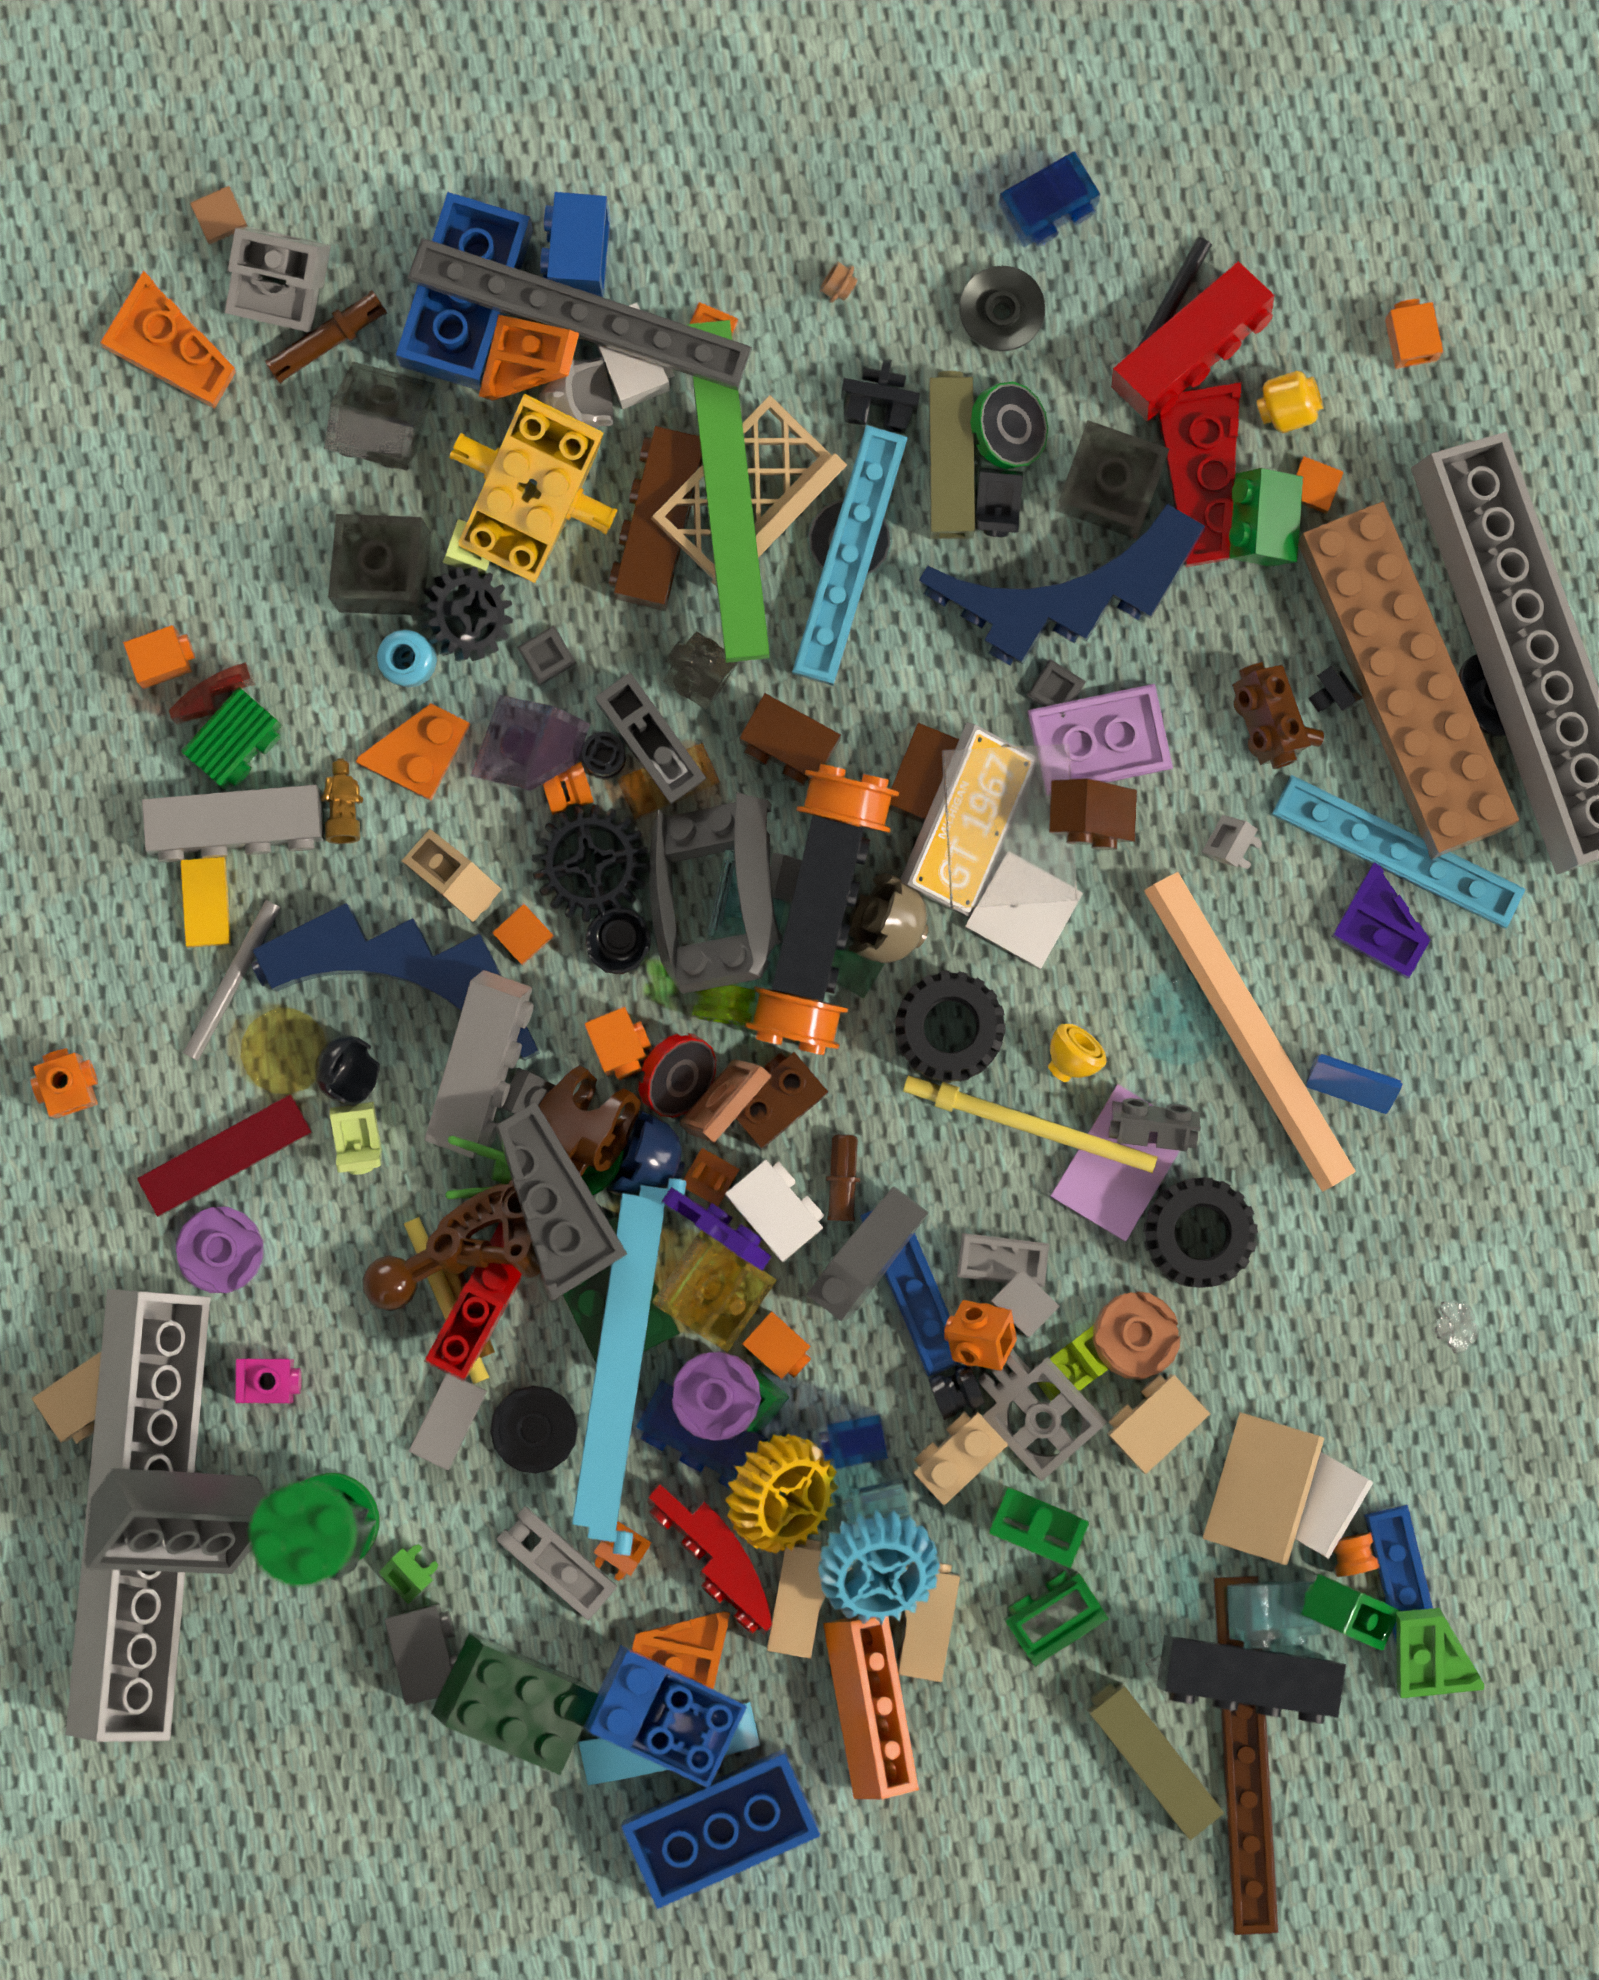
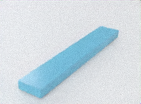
[792,425,908,686]
[1271,775,1526,929]

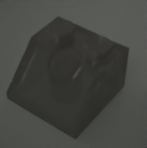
[324,361,435,471]

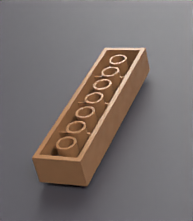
[1298,501,1519,860]

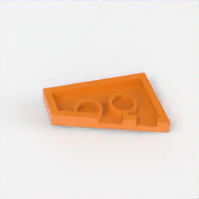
[100,270,236,409]

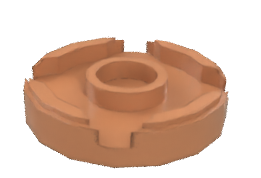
[1093,1292,1180,1380]

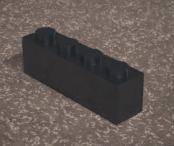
[1157,1635,1346,1724]

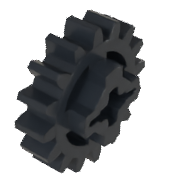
[419,566,513,662]

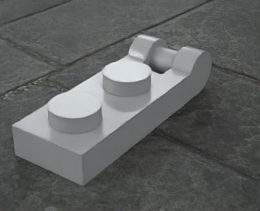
[496,1506,618,1621]

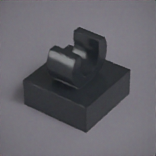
[1308,664,1363,713]

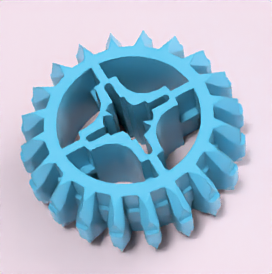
[818,1510,940,1626]

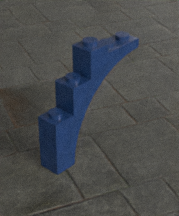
[919,504,1205,666]

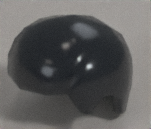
[585,907,651,974]
[314,1035,380,1106]

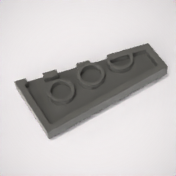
[495,1102,627,1301]

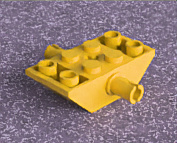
[449,394,618,583]

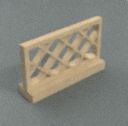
[651,395,847,587]

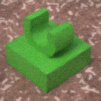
[378,1544,438,1604]

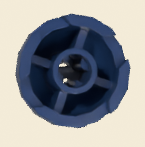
[606,1110,685,1197]

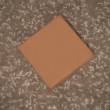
[679,1059,771,1143]

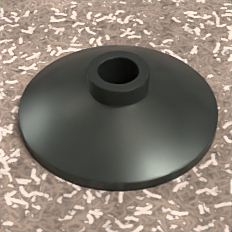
[959,266,1045,351]

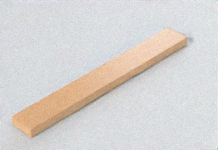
[1144,872,1356,1192]

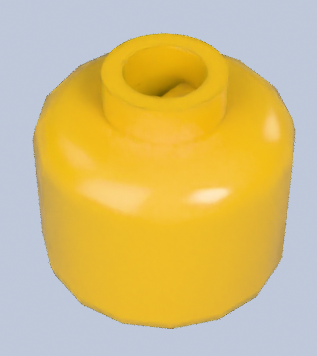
[1256,371,1324,433]

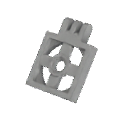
[978,1351,1107,1482]

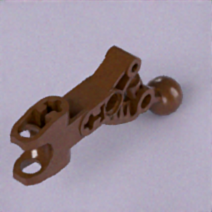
[362,1065,641,1311]

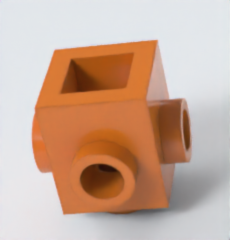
[30,1048,98,1119]
[944,1300,1017,1371]

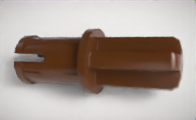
[826,1134,860,1222]

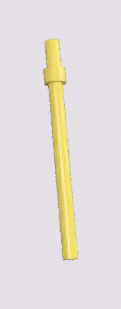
[903,1075,1158,1173]

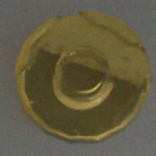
[241,1008,327,1095]

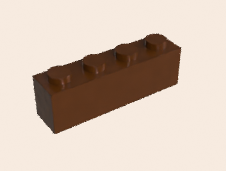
[608,426,702,611]

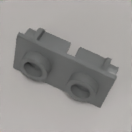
[1109,1098,1201,1152]

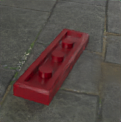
[137,1094,313,1217]

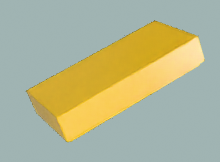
[180,857,231,948]

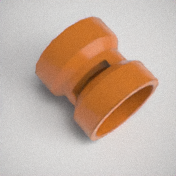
[540,762,594,815]

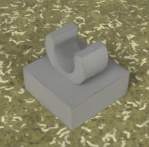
[1202,815,1262,869]

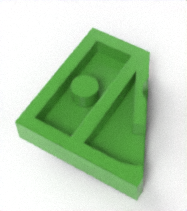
[1396,1608,1484,1698]

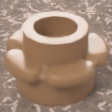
[820,261,858,303]

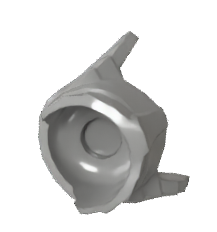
[537,358,613,428]

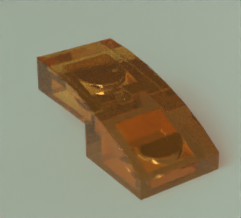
[617,743,720,820]

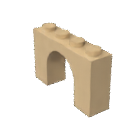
[767,1538,960,1682]

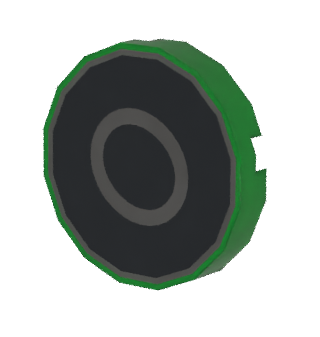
[970,382,1049,470]

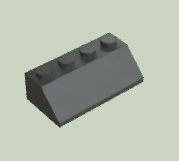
[84,1468,266,1574]

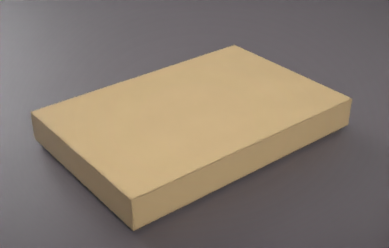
[1202,1412,1324,1565]

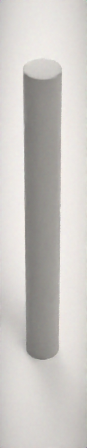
[183,900,281,1061]

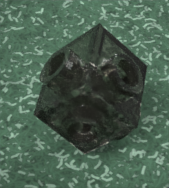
[663,631,739,710]

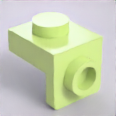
[329,1102,382,1175]

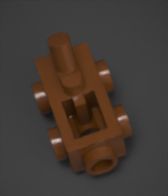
[1232,662,1324,769]

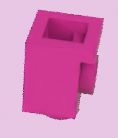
[235,1359,302,1403]

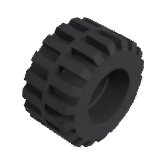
[895,970,1006,1083]
[1143,1177,1258,1288]

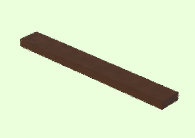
[1213,1575,1279,1935]

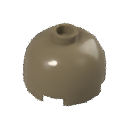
[848,873,928,963]

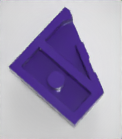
[1332,862,1431,979]
[662,1187,772,1270]

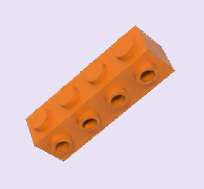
[823,1615,919,1799]

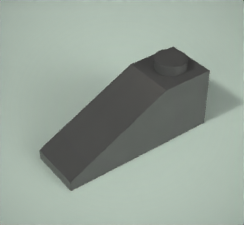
[595,672,706,804]
[806,1186,929,1321]

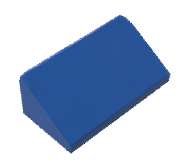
[1306,1054,1403,1114]

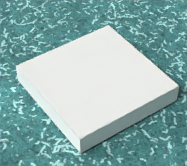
[965,851,1083,970]
[1295,1452,1373,1559]

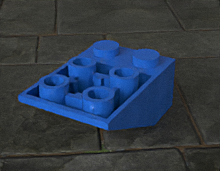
[584,1645,747,1788]

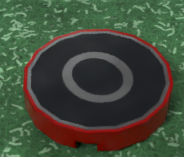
[638,1033,717,1118]

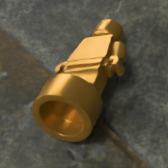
[321,758,363,844]

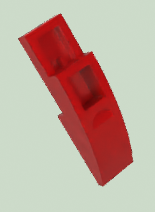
[424,1222,523,1382]
[647,1484,772,1635]

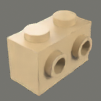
[1107,1374,1210,1474]
[912,1412,1008,1505]

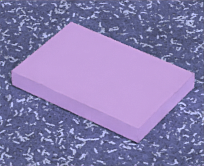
[1027,684,1173,796]
[1050,1084,1180,1242]

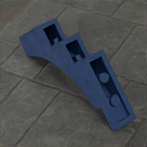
[251,903,540,1061]

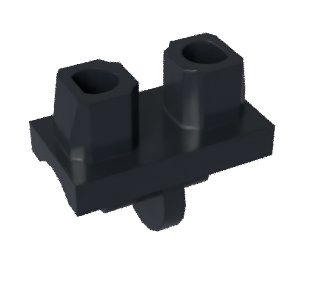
[841,358,920,434]

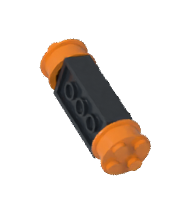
[745,764,899,1055]

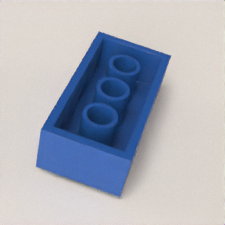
[396,192,533,391]
[621,1748,821,1909]

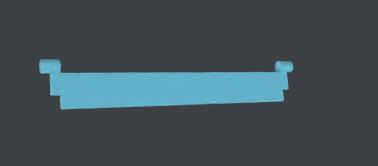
[572,1178,687,1556]

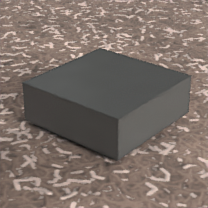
[517,625,577,686]
[1027,659,1086,718]

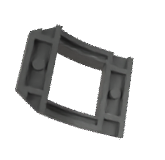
[649,792,783,994]

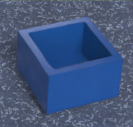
[540,192,610,298]

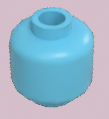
[377,629,437,688]

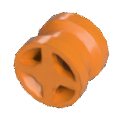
[1333,1532,1379,1577]

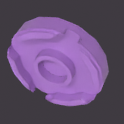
[176,1207,263,1293]
[672,1352,761,1440]

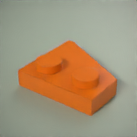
[479,315,579,401]
[356,703,470,801]
[632,1611,731,1689]

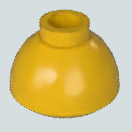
[1048,1024,1107,1082]

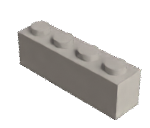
[142,785,325,862]
[424,970,534,1158]

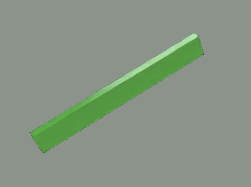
[687,320,770,663]

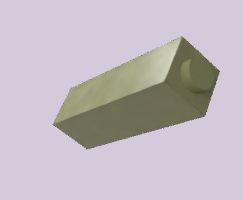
[928,371,975,539]
[1087,1683,1224,1841]

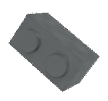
[384,1603,459,1706]

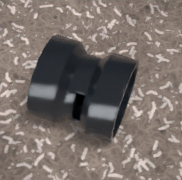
[581,731,627,780]
[928,1365,985,1420]

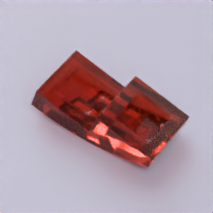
[169,662,256,724]

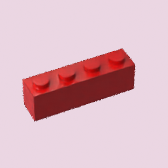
[1111,261,1275,422]

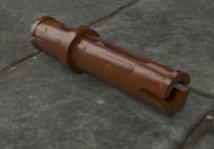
[265,290,388,384]

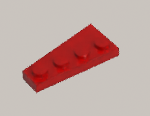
[1158,382,1242,568]

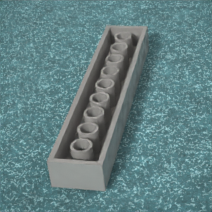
[1411,431,1599,875]
[66,1289,210,1742]

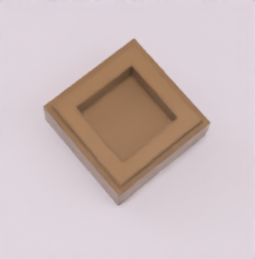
[190,186,248,245]

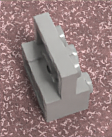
[225,227,331,332]

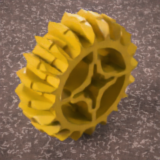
[725,1434,839,1554]

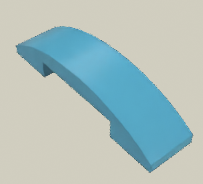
[578,1702,760,1785]

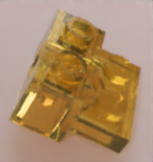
[652,1230,777,1353]

